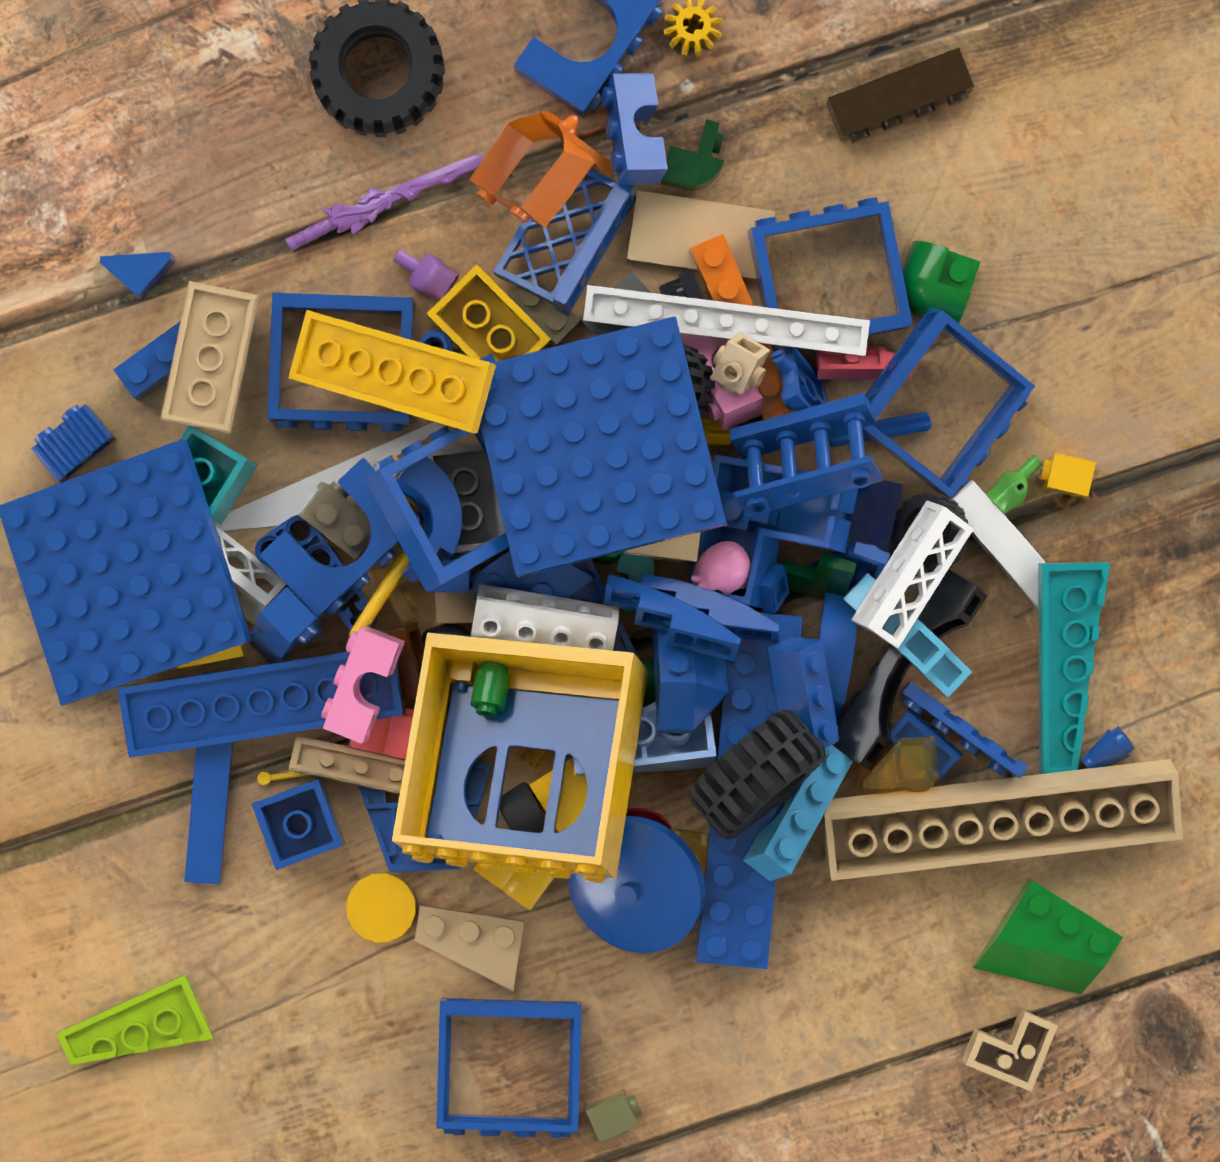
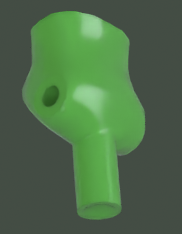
[985,455,1043,514]

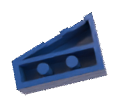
[249,588,325,664]

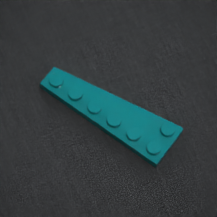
[1038,562,1110,774]

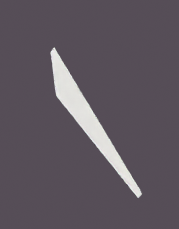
[213,422,447,531]

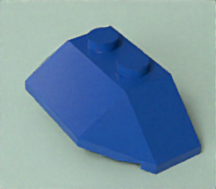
[652,628,728,733]

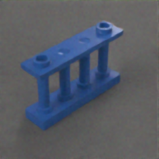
[730,393,883,517]

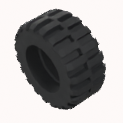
[309,0,445,137]
[688,709,826,840]

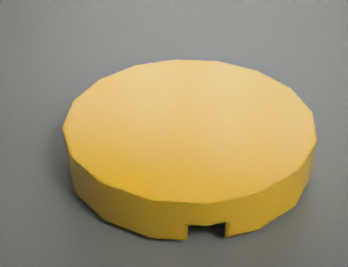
[346,873,416,943]

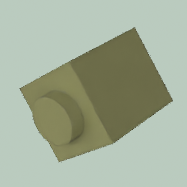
[585,1089,642,1143]

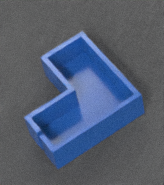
[688,454,858,609]

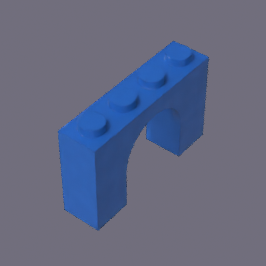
[514,0,664,118]
[259,458,423,617]

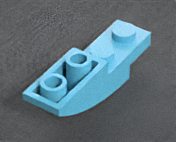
[843,573,972,697]

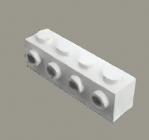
[471,584,619,651]

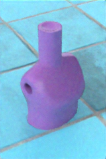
[393,249,460,302]

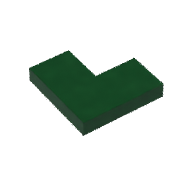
[781,553,857,600]

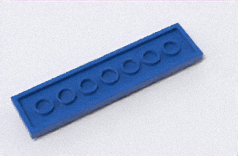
[117,652,405,758]

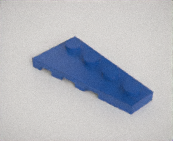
[900,682,1029,778]

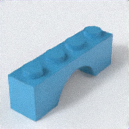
[743,745,853,881]

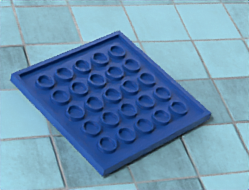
[480,316,727,578]
[0,439,252,706]

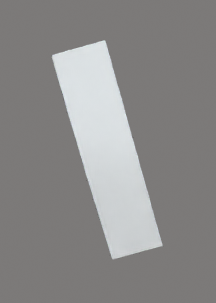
[951,480,1046,609]

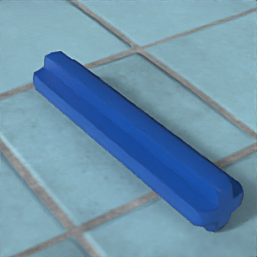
[828,412,931,447]

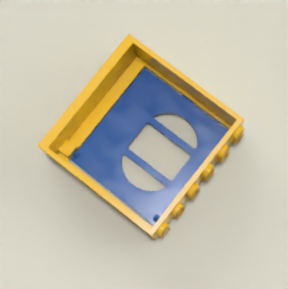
[392,633,648,883]

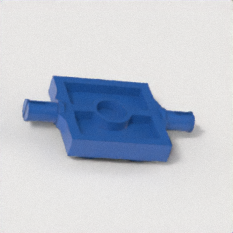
[771,346,828,411]

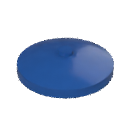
[568,816,706,953]

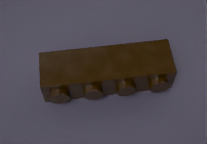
[826,47,974,144]

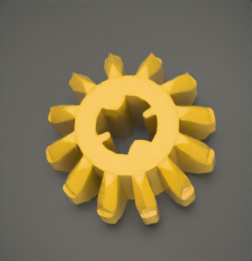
[664,0,722,57]

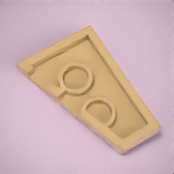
[415,905,524,991]

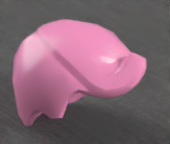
[691,541,752,595]

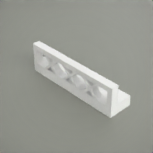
[851,500,974,648]
[215,525,287,625]

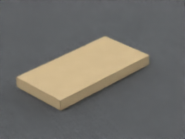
[627,190,775,280]
[160,281,260,434]

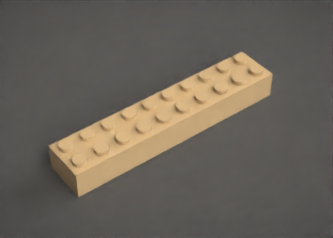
[822,759,1183,881]

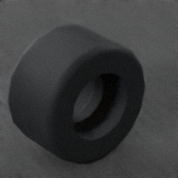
[500,782,557,833]

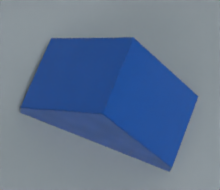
[100,252,175,300]

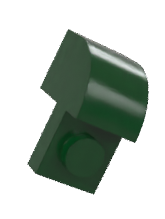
[660,119,724,191]

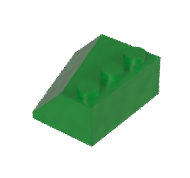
[973,878,1123,994]

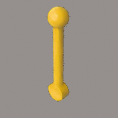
[257,772,309,786]

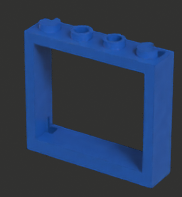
[747,197,913,352]
[267,293,415,432]
[862,307,1035,498]
[364,426,509,592]
[436,998,582,1138]

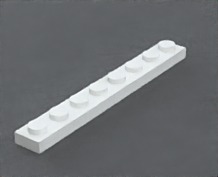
[583,285,870,356]

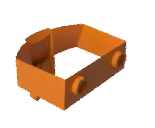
[469,111,613,227]

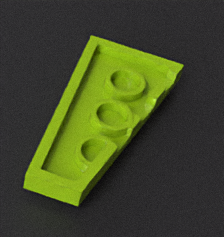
[56,974,215,1065]

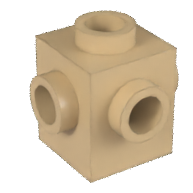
[711,333,770,395]

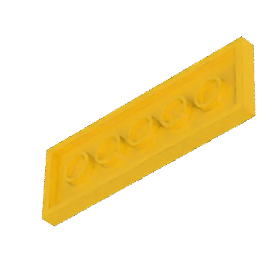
[288,310,496,434]

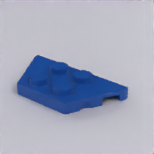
[471,550,596,604]

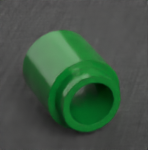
[470,662,511,717]

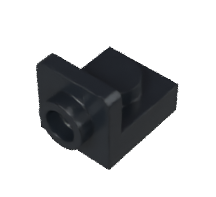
[659,269,704,300]

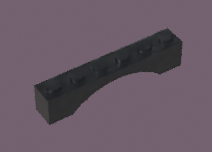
[832,570,987,771]

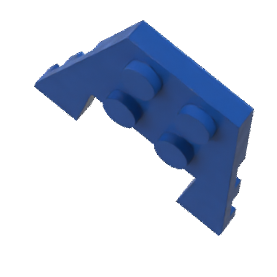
[359,763,491,873]

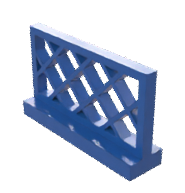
[493,169,636,316]

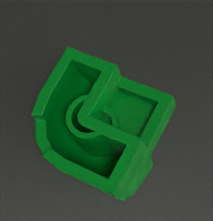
[902,240,981,323]

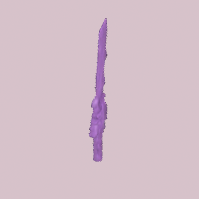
[285,154,484,252]

